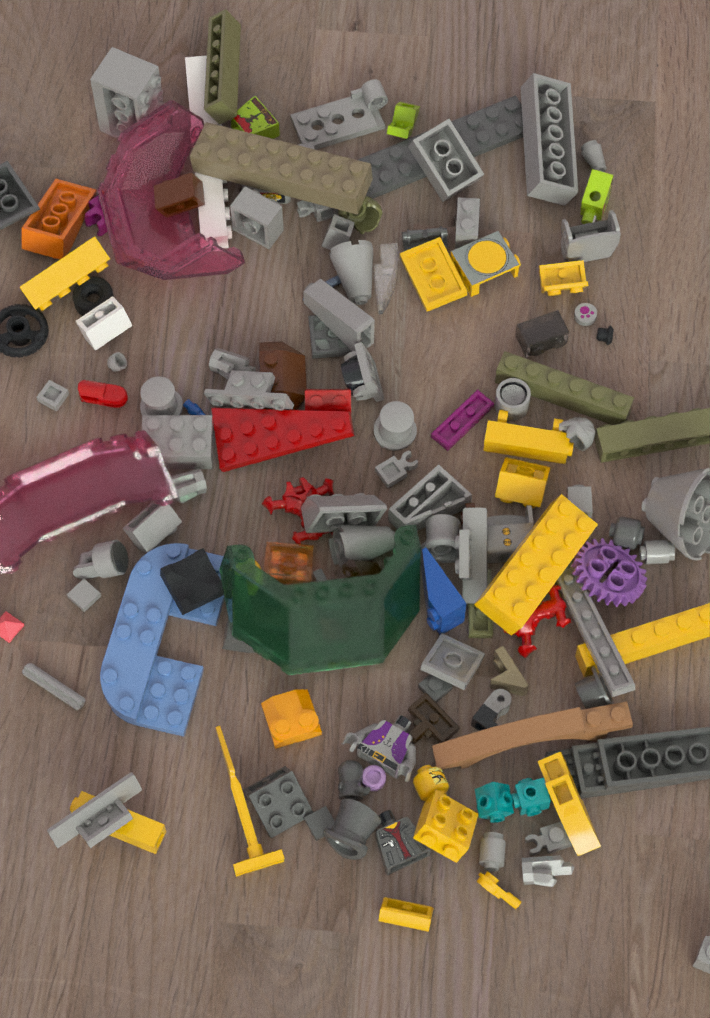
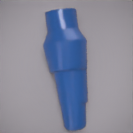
[183,399,206,415]

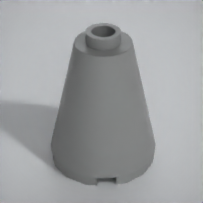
[329,240,373,305]
[329,525,397,567]

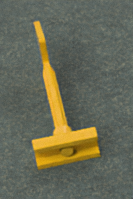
[215,726,285,877]

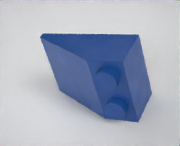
[421,547,466,635]

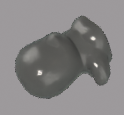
[338,760,371,801]

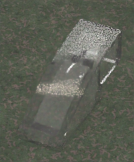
[374,243,398,314]

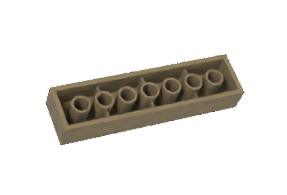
[190,122,373,215]

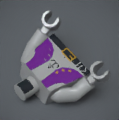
[341,715,416,782]

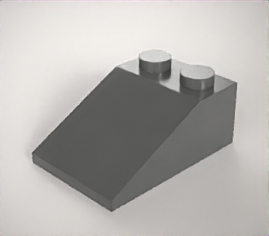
[0,161,40,230]

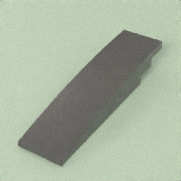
[545,727,710,799]

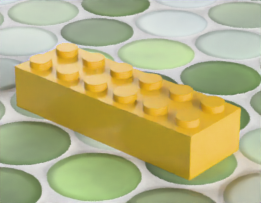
[474,494,598,636]

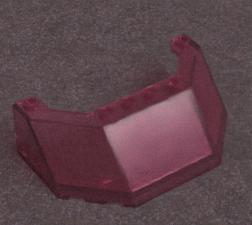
[97,99,245,280]
[0,430,179,574]

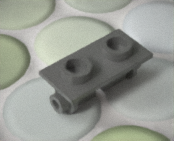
[401,226,448,251]

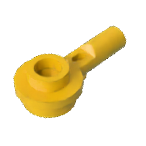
[476,871,522,910]

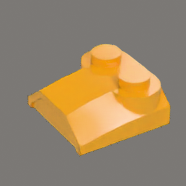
[261,689,322,749]

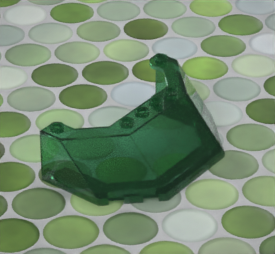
[219,525,421,675]

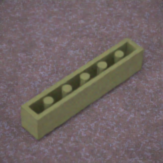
[204,9,241,125]
[495,351,634,425]
[594,408,710,463]

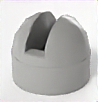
[107,352,127,372]

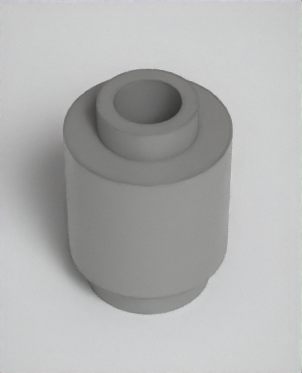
[639,540,675,565]
[479,832,506,872]

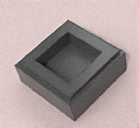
[304,806,335,841]

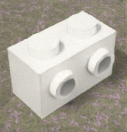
[76,296,133,351]

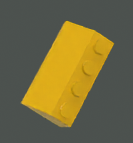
[20,236,110,311]

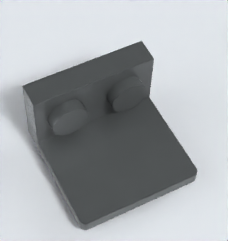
[242,766,313,838]

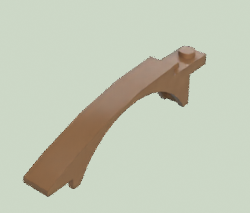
[432,701,633,770]

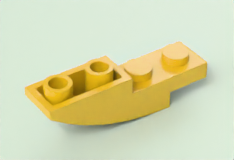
[538,752,602,856]

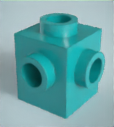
[511,778,551,816]
[474,782,514,823]

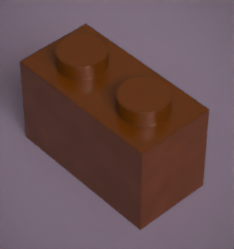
[153,173,205,218]

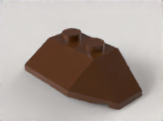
[259,341,307,410]

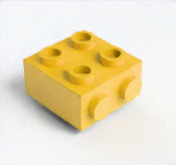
[413,790,478,863]

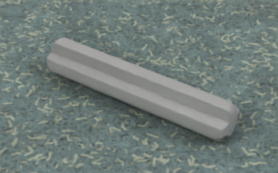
[22,663,86,710]

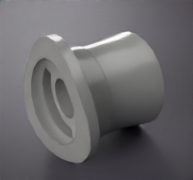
[140,376,183,415]
[374,401,417,451]
[419,514,461,563]

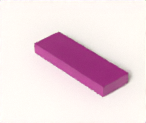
[431,389,494,451]

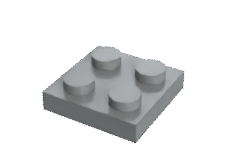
[420,633,485,690]

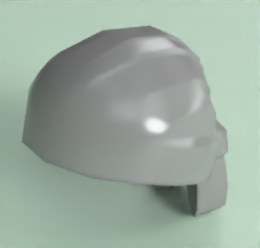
[559,417,595,451]

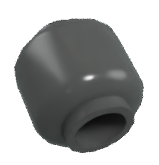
[609,517,645,550]

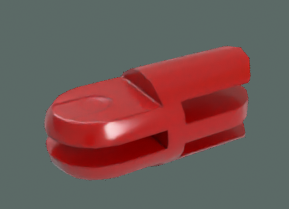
[78,380,128,408]

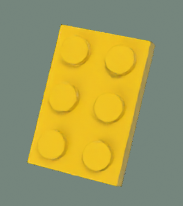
[399,237,467,312]

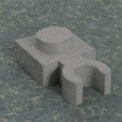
[375,451,418,488]
[525,821,572,856]

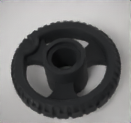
[0,304,49,358]

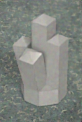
[209,348,256,379]
[158,469,207,503]
[522,855,574,887]

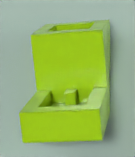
[387,102,420,139]

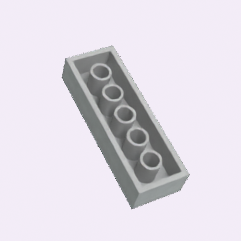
[521,73,578,206]

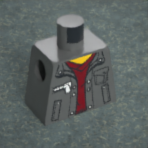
[375,810,431,876]

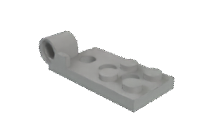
[290,79,388,150]

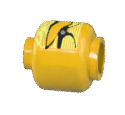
[413,765,449,801]

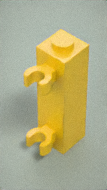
[483,410,574,464]
[70,791,166,854]

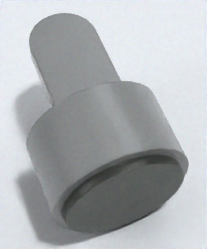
[73,540,129,579]

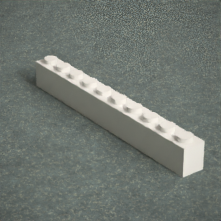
[185,56,232,250]

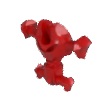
[262,477,334,546]
[503,585,571,658]

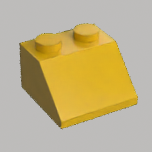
[495,457,551,508]

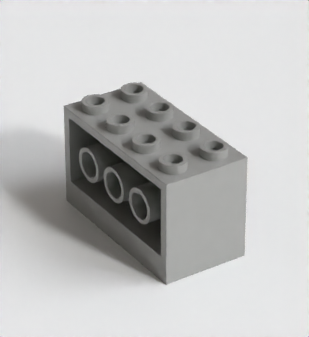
[90,47,166,150]

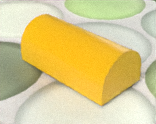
[379,897,433,932]

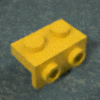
[538,260,589,296]

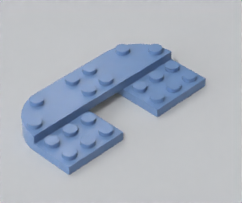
[100,543,235,737]

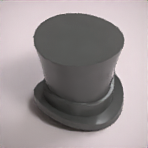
[323,799,381,860]

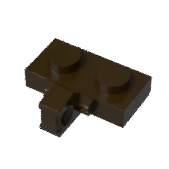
[408,693,460,744]

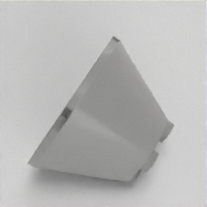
[642,467,710,560]

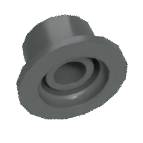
[575,666,614,709]

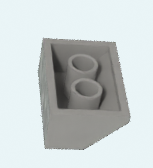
[301,493,387,533]

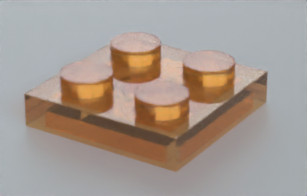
[263,542,314,586]

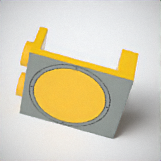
[451,231,521,297]

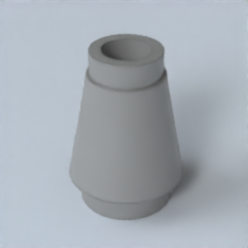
[581,140,607,172]

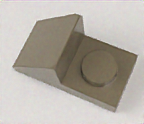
[490,646,529,696]

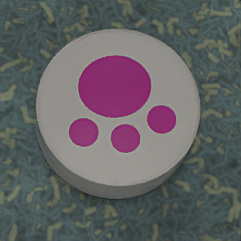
[574,303,597,326]

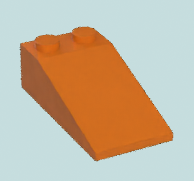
[22,179,96,259]

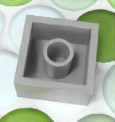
[230,187,284,249]

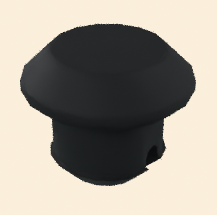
[596,325,614,345]

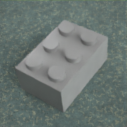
[408,119,484,202]
[141,415,214,469]

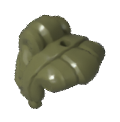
[338,196,383,234]

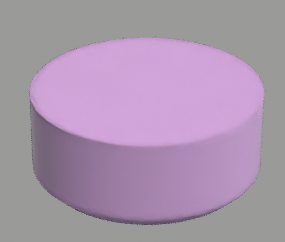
[362,765,386,791]

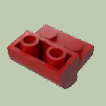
[305,389,351,415]

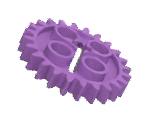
[571,538,647,607]

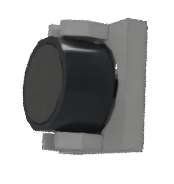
[341,342,384,402]

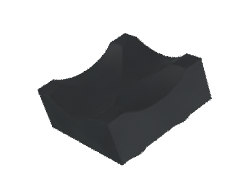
[160,548,226,615]

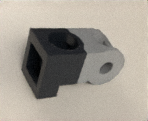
[471,689,512,731]

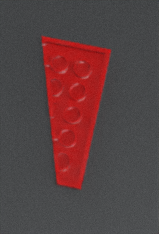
[211,408,354,472]

